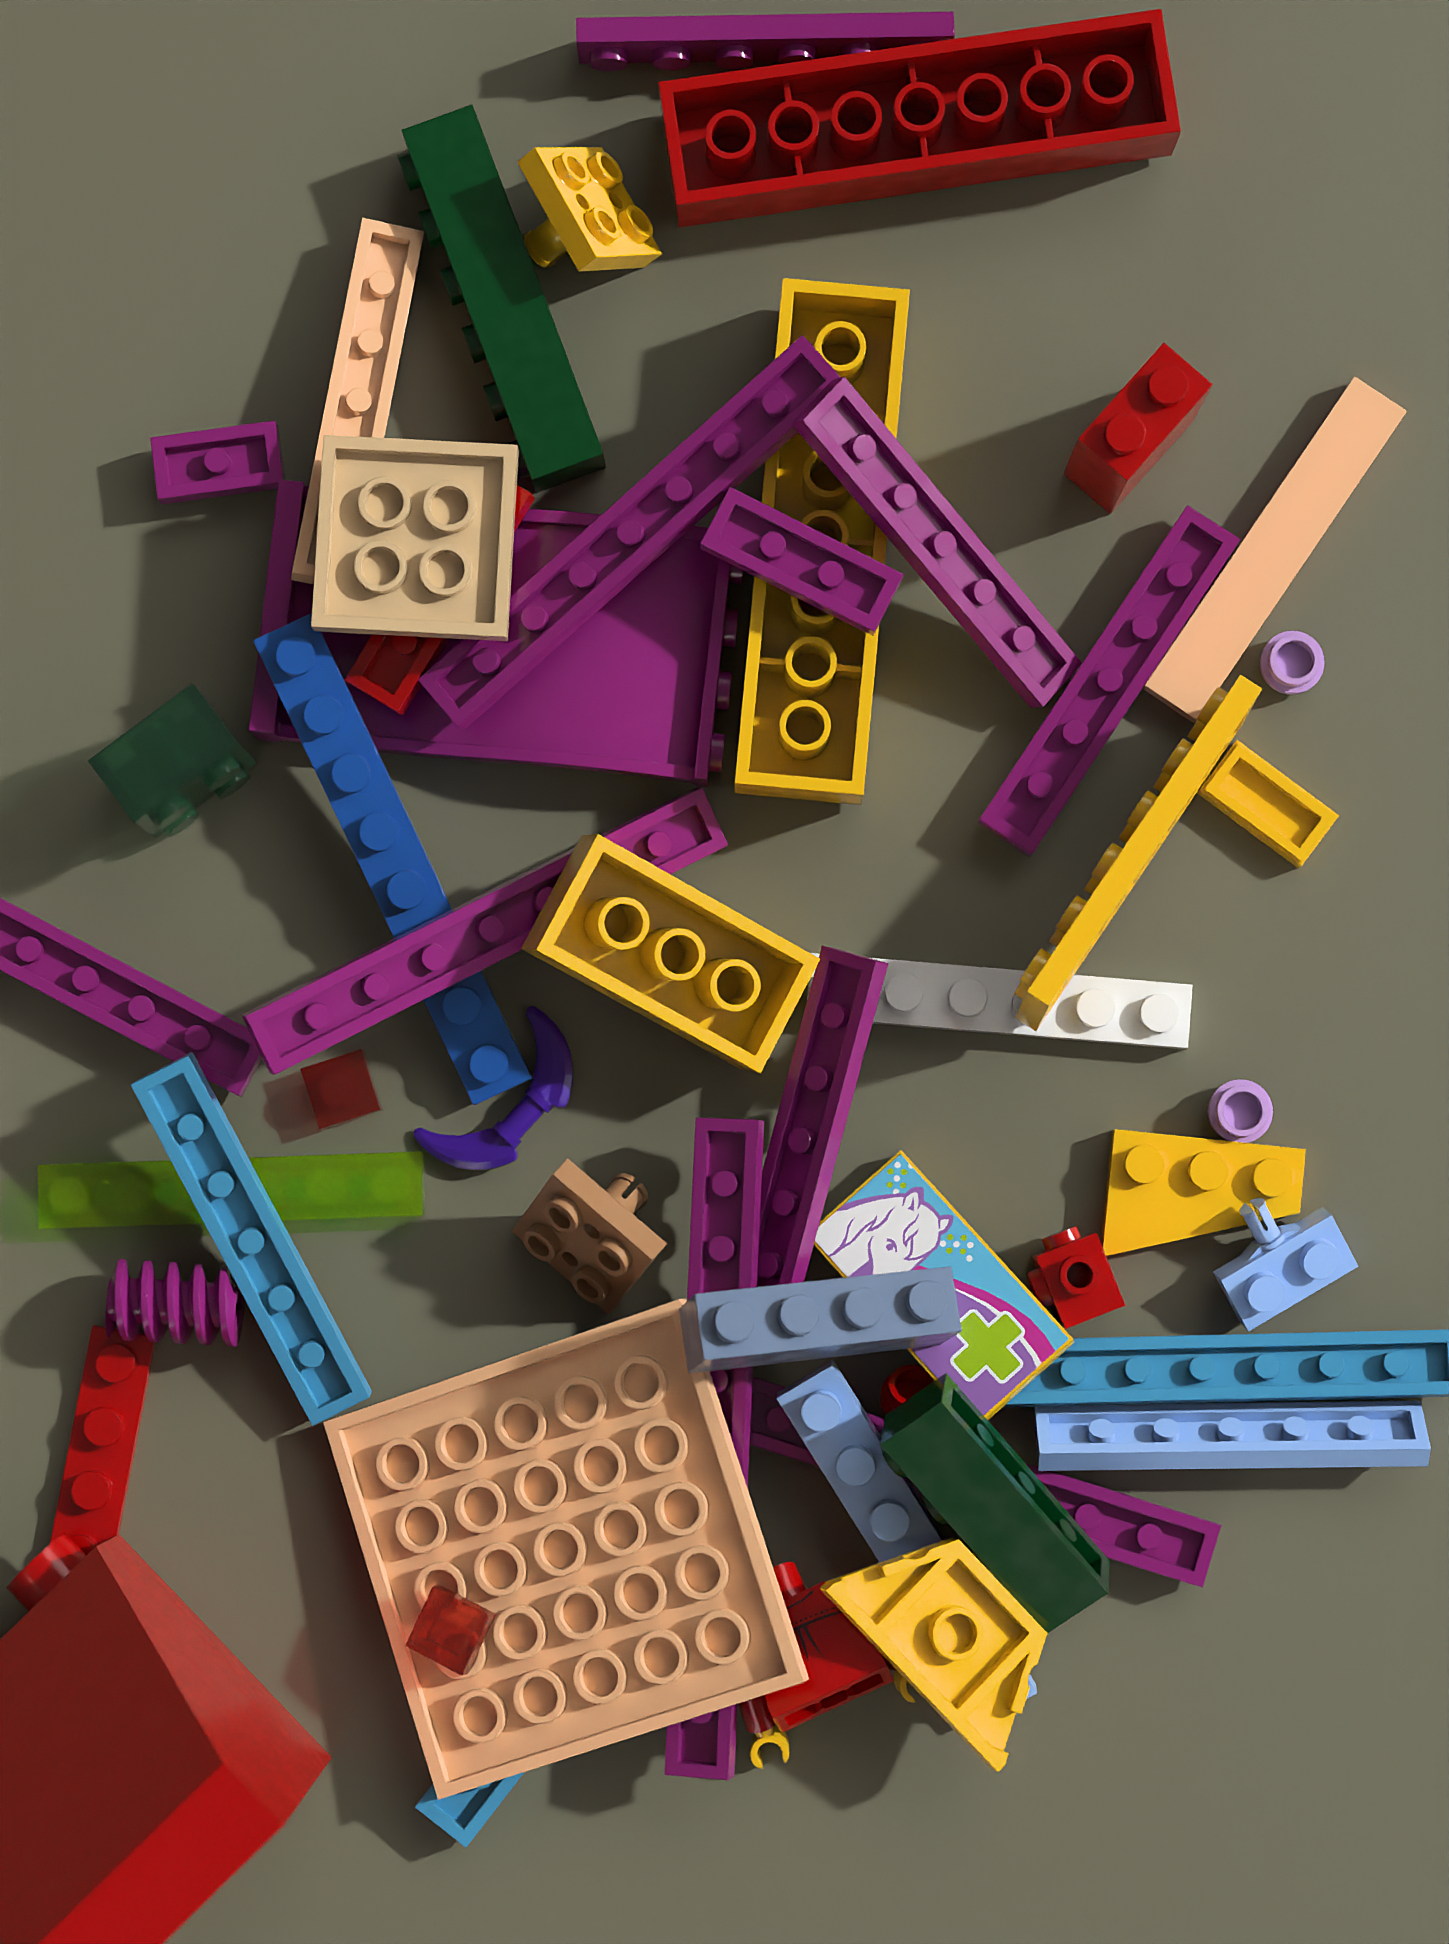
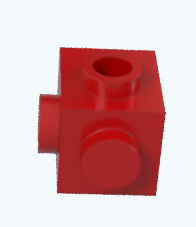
[1026,1226,1126,1329]

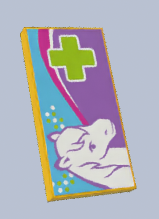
[814,1150,1075,1420]

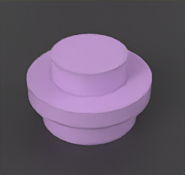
[1260,631,1324,695]
[1208,1079,1273,1143]

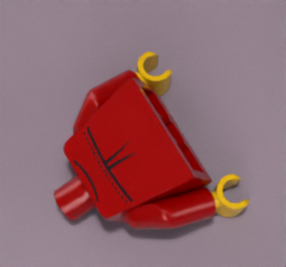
[738,1562,916,1769]

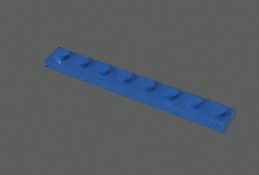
[253,613,532,1105]

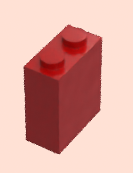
[1063,342,1213,514]

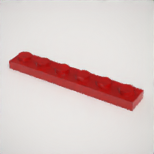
[50,1325,156,1555]

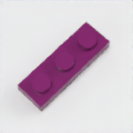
[700,487,904,636]

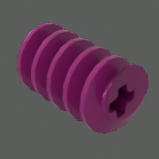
[105,1259,245,1347]

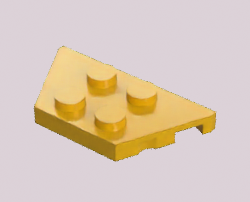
[820,1537,1047,1772]

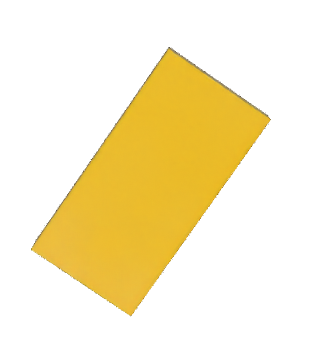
[1197,740,1339,868]

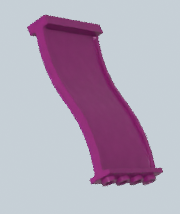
[249,479,743,788]

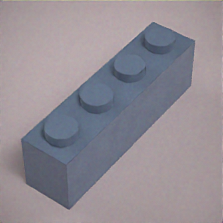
[679,1266,962,1373]

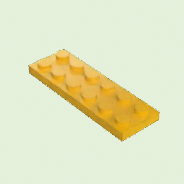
[1014,674,1262,1031]

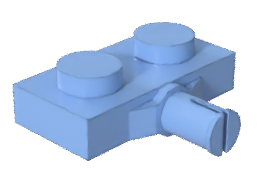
[1213,1198,1358,1332]

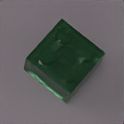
[88,683,257,838]

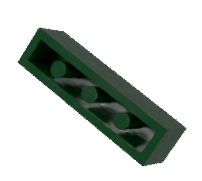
[880,1373,1110,1634]

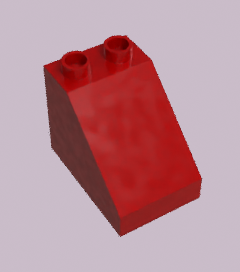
[0,1532,332,1944]

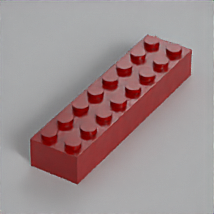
[658,9,1181,228]

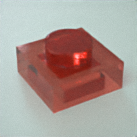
[300,1049,383,1130]

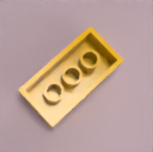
[521,834,820,1073]

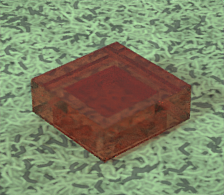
[405,1584,496,1676]

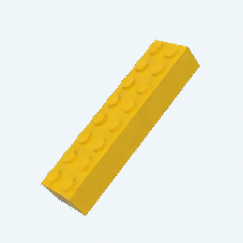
[735,278,910,805]

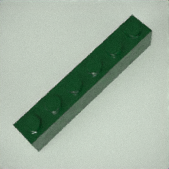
[397,104,606,493]

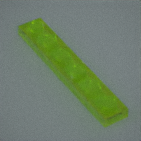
[38,1151,425,1229]

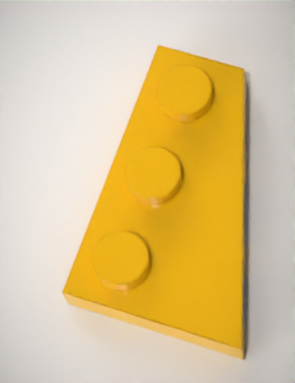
[1101,1129,1306,1256]

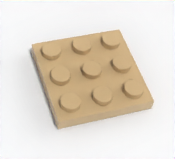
[311,435,519,641]

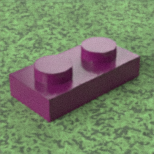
[150,420,285,504]

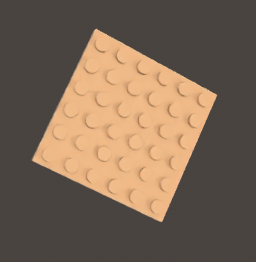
[323,1299,809,1800]

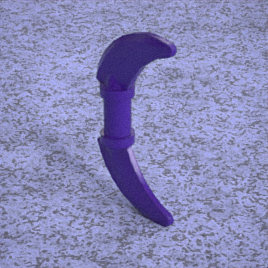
[414,1006,573,1171]

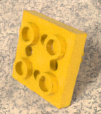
[517,147,662,272]

